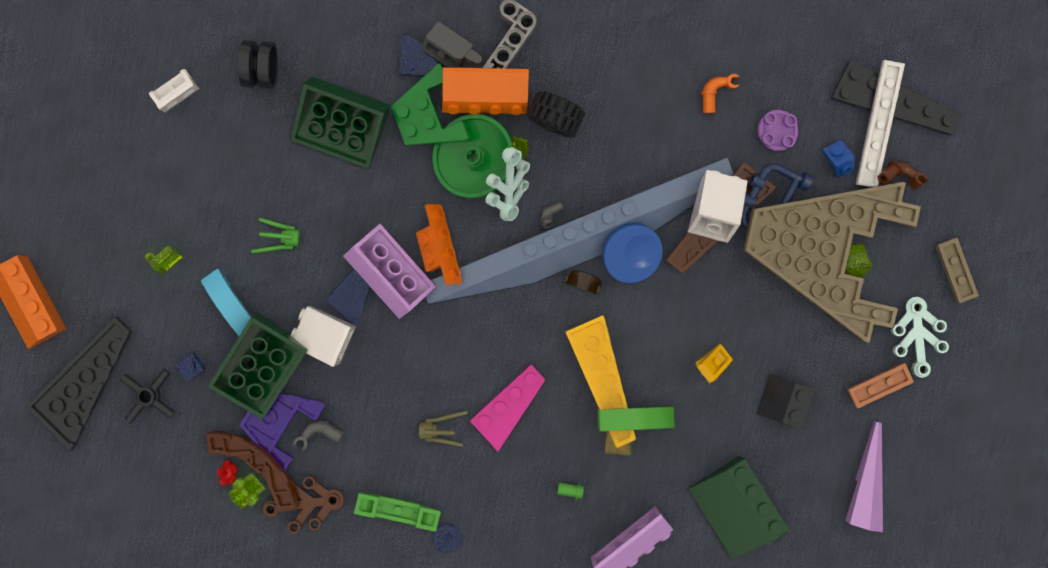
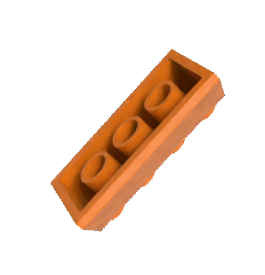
[442,68,529,115]
[0,255,67,349]

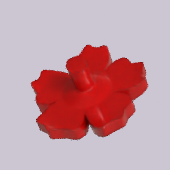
[216,460,238,486]

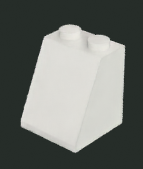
[688,170,748,243]
[290,306,356,367]

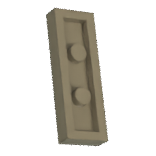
[935,238,979,303]

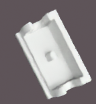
[149,69,199,112]

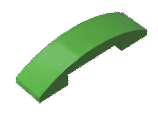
[598,407,675,431]
[354,492,441,532]

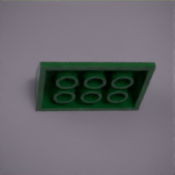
[290,77,391,169]
[207,311,308,420]
[688,456,790,559]

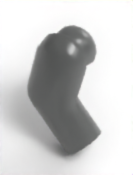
[540,201,564,230]

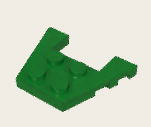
[391,64,471,146]

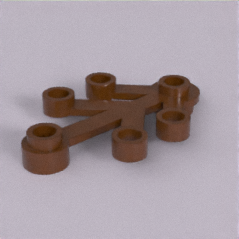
[263,475,344,534]

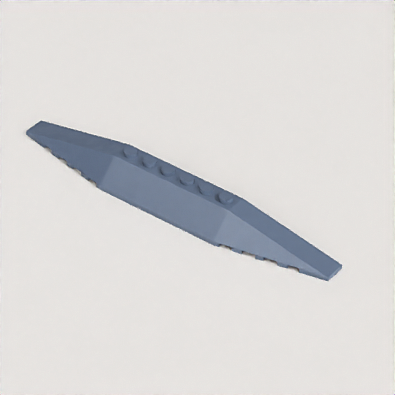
[425,158,734,304]

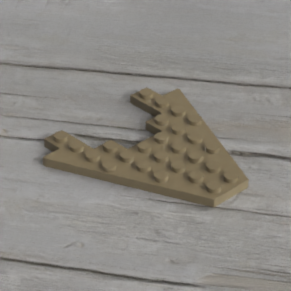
[743,182,921,343]

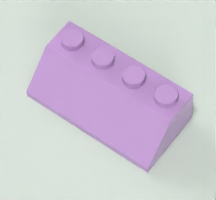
[343,224,436,319]
[591,506,673,568]

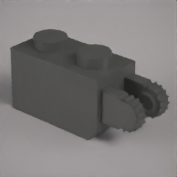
[421,21,482,68]

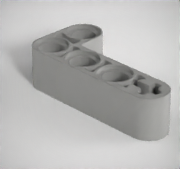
[483,0,536,69]

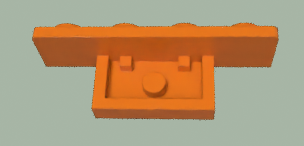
[416,204,463,285]

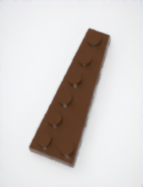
[665,162,776,273]

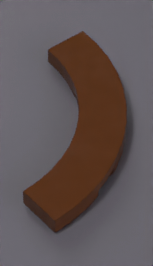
[206,432,299,510]

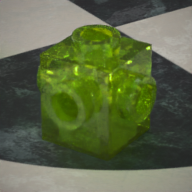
[228,473,266,509]

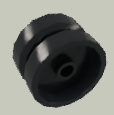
[238,40,278,89]

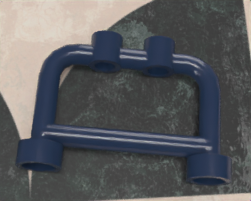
[741,163,813,229]

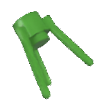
[251,218,300,253]

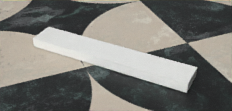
[855,60,905,187]

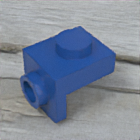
[823,140,855,177]

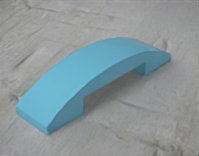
[201,268,252,336]

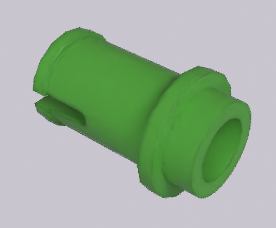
[557,482,584,500]

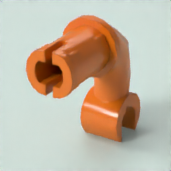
[700,74,740,114]

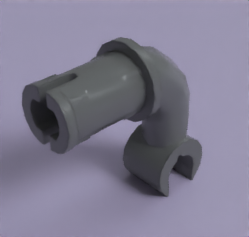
[294,420,344,451]

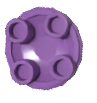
[758,110,799,151]

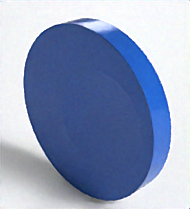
[602,223,663,283]

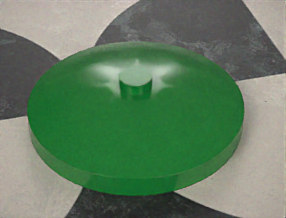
[432,114,514,199]

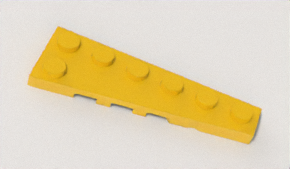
[565,316,636,448]

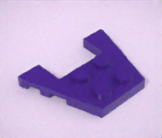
[239,392,326,471]

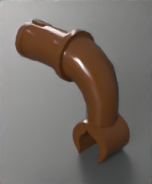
[877,161,928,190]

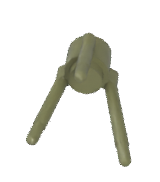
[419,411,468,447]

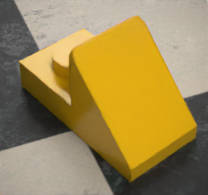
[695,344,733,383]

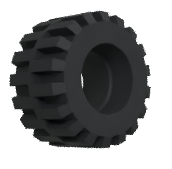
[527,91,585,138]

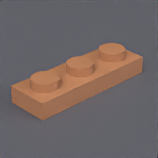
[847,363,914,409]

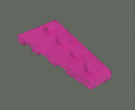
[470,364,545,451]

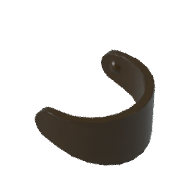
[564,270,602,295]

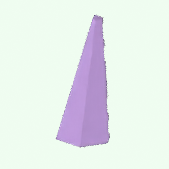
[845,421,883,532]

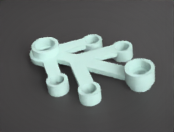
[486,147,530,221]
[891,297,949,378]

